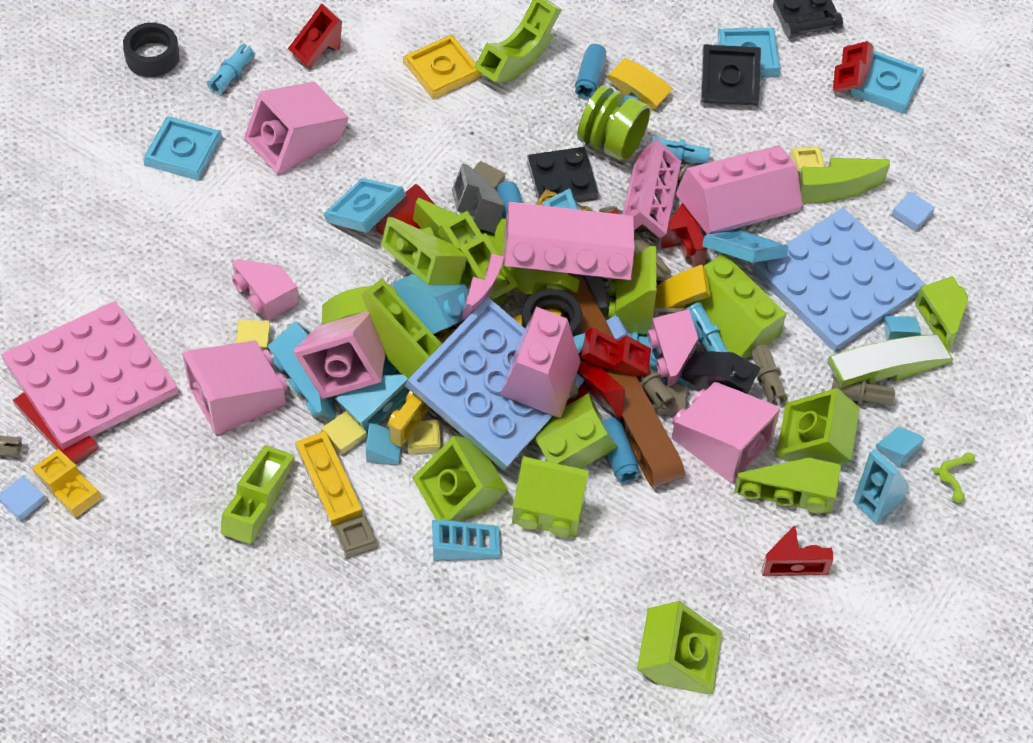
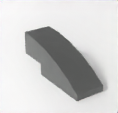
[452,163,505,233]

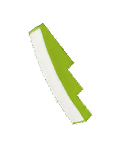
[828,334,953,388]

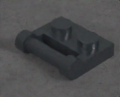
[773,0,843,39]

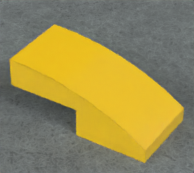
[606,58,673,111]
[655,265,711,310]
[32,449,102,518]

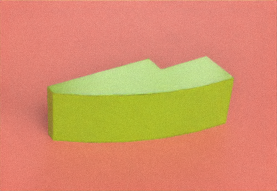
[799,158,890,204]
[438,211,518,301]
[220,445,295,545]

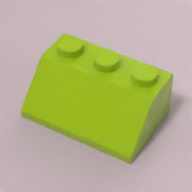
[686,253,787,359]

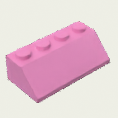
[676,145,803,235]
[502,202,635,280]

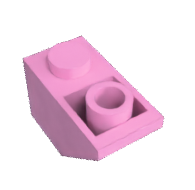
[231,259,299,321]
[647,309,698,386]

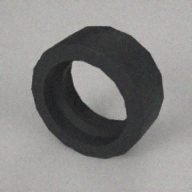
[123,22,179,77]
[521,289,582,337]

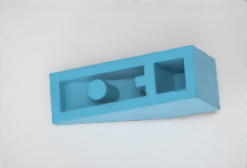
[853,448,909,524]

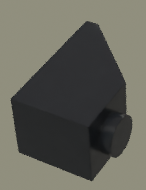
[681,351,760,394]

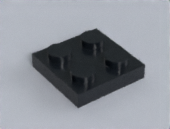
[700,44,761,106]
[527,146,598,206]

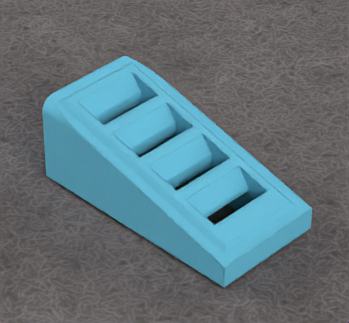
[432,520,500,560]

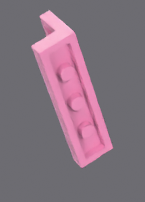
[622,139,682,238]

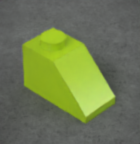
[915,276,968,351]

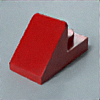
[288,3,342,68]
[661,203,707,268]
[761,526,834,576]

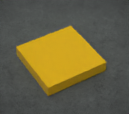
[403,34,482,100]

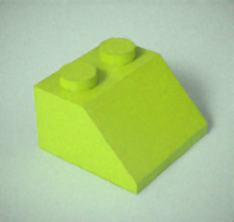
[608,246,657,334]
[776,388,860,464]
[536,393,618,469]
[412,436,508,522]
[512,456,589,537]
[637,601,722,694]

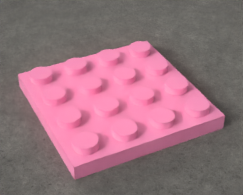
[1,301,178,450]

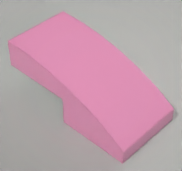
[462,254,504,320]

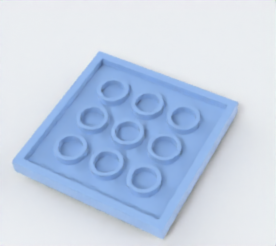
[752,207,926,352]
[405,297,584,471]

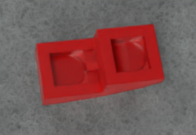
[833,41,874,93]
[581,327,651,377]

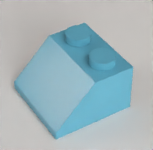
[393,274,468,334]

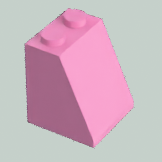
[244,82,349,175]
[500,307,581,418]
[294,311,385,399]
[182,340,288,436]
[671,382,780,484]

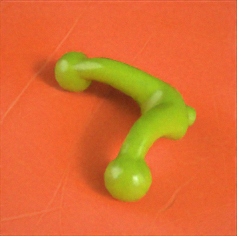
[933,452,975,503]

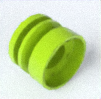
[577,85,651,162]

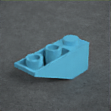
[268,321,336,421]

